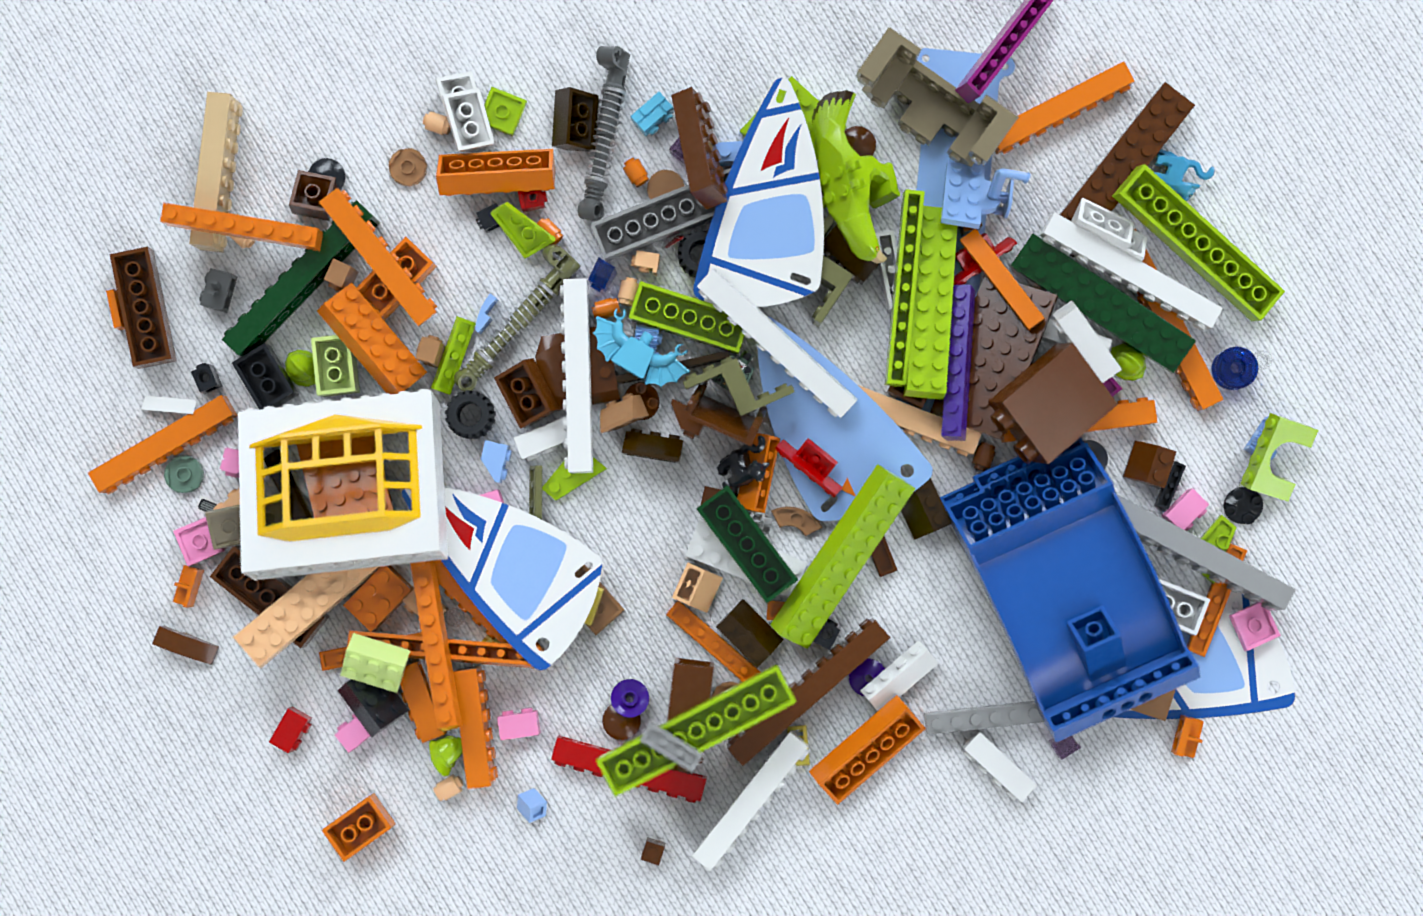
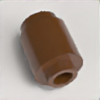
[971,442,996,472]

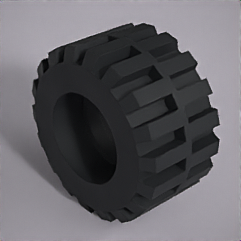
[678,229,708,278]
[445,390,496,439]

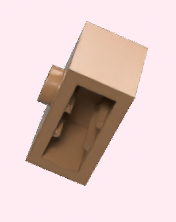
[324,259,359,292]
[415,335,446,368]

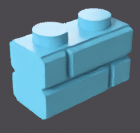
[630,91,674,136]

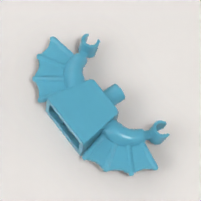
[593,308,690,387]

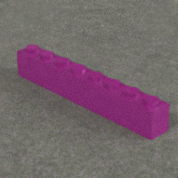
[955,0,1054,103]

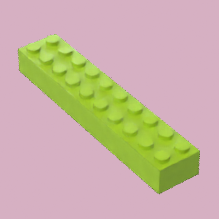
[1112,164,1285,321]
[904,206,957,400]
[770,464,916,649]
[596,664,796,797]

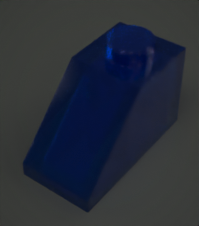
[588,258,617,292]

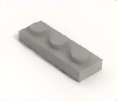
[640,722,703,772]

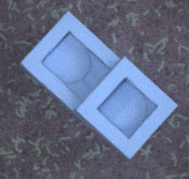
[475,293,499,334]

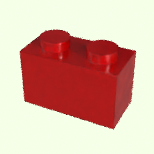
[269,706,312,754]

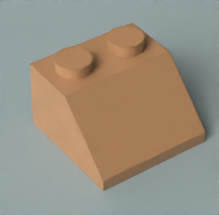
[600,393,649,433]

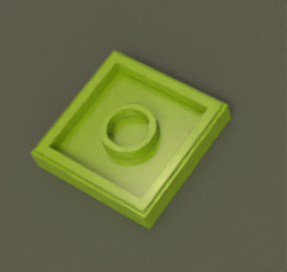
[484,87,527,137]

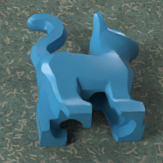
[1154,149,1215,201]

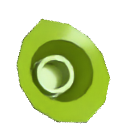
[1110,344,1146,381]
[285,349,316,387]
[429,736,463,776]

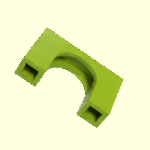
[1240,413,1319,502]

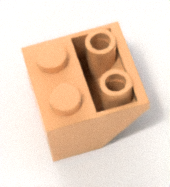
[672,562,723,613]

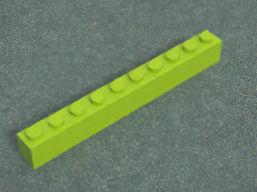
[884,189,925,387]

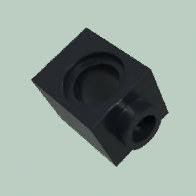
[476,203,500,233]
[191,363,223,394]
[813,619,840,650]

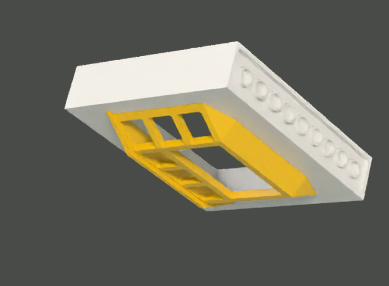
[238,389,448,580]

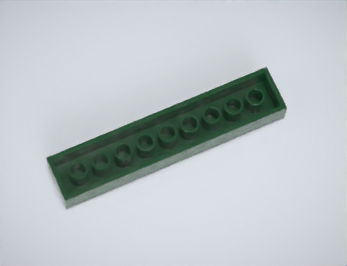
[221,200,380,357]
[1011,234,1196,373]

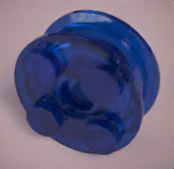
[1211,346,1258,390]

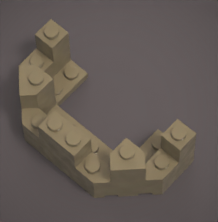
[856,27,1019,167]

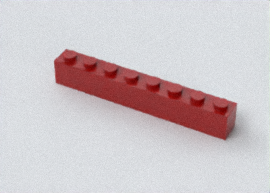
[551,735,707,803]

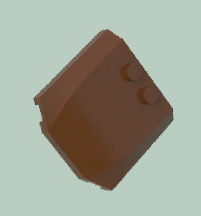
[535,326,621,411]

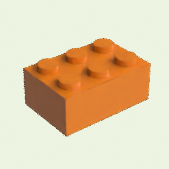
[343,565,414,632]
[322,793,396,862]

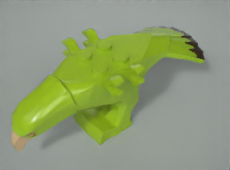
[812,90,900,264]

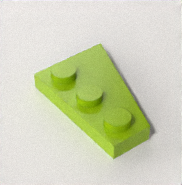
[490,202,556,259]
[542,456,607,501]
[1200,515,1237,584]

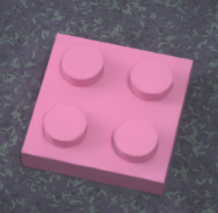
[173,517,225,566]
[1229,602,1281,651]

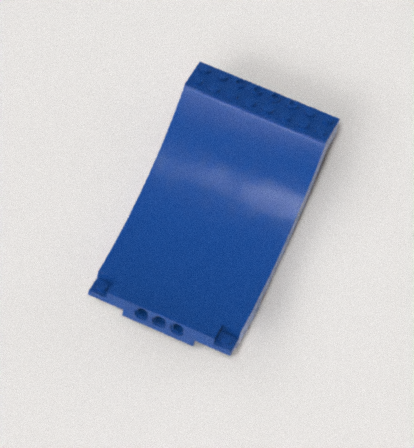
[940,437,1200,743]

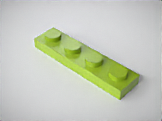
[431,316,476,395]

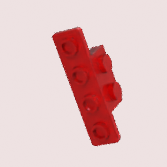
[953,233,1017,285]
[775,438,842,497]

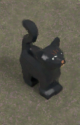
[717,435,770,494]

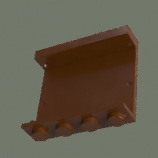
[685,381,768,446]

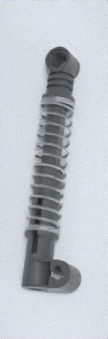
[577,46,630,220]

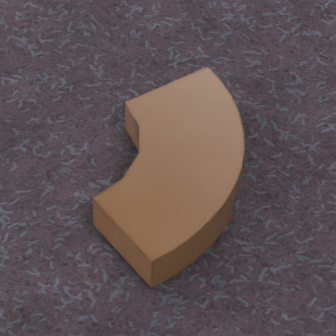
[771,507,822,536]

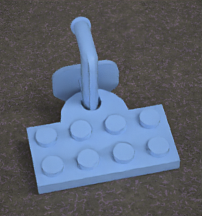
[941,159,1031,229]

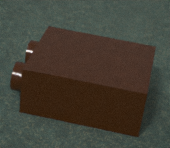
[988,343,1118,464]
[667,658,714,772]

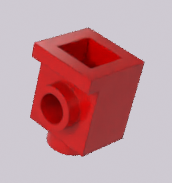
[518,190,548,212]

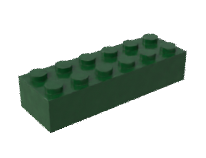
[696,485,798,603]

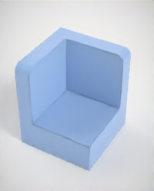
[517,788,547,823]

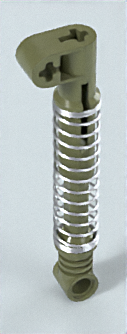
[454,243,581,392]

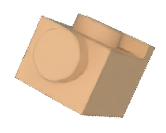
[631,250,660,276]

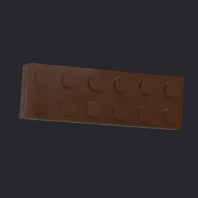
[671,87,728,209]
[109,246,177,369]
[209,546,330,648]

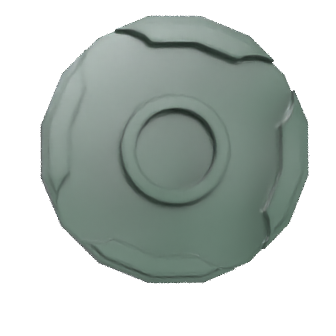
[164,455,204,493]

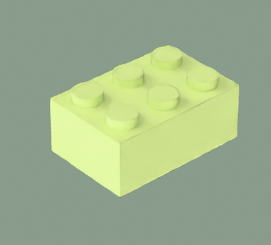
[311,335,360,397]
[340,633,410,693]

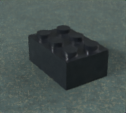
[232,343,299,410]
[338,679,409,738]

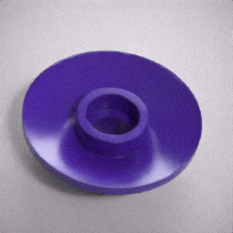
[849,658,885,697]
[611,679,649,718]

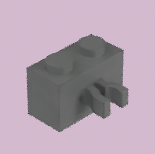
[199,268,237,313]

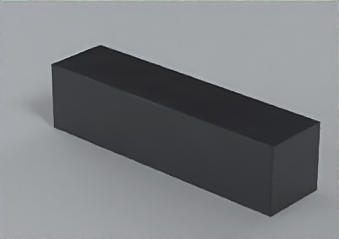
[1154,461,1186,510]

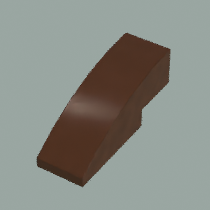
[152,625,219,665]

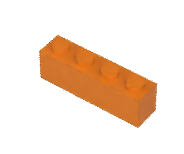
[737,433,781,513]
[400,661,447,743]

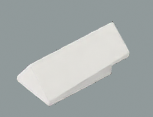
[435,71,495,152]
[1071,198,1148,261]

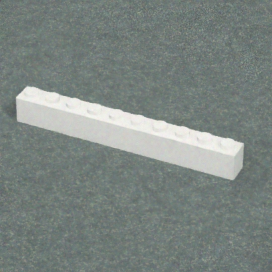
[1039,213,1223,331]
[697,268,857,418]
[560,279,593,473]

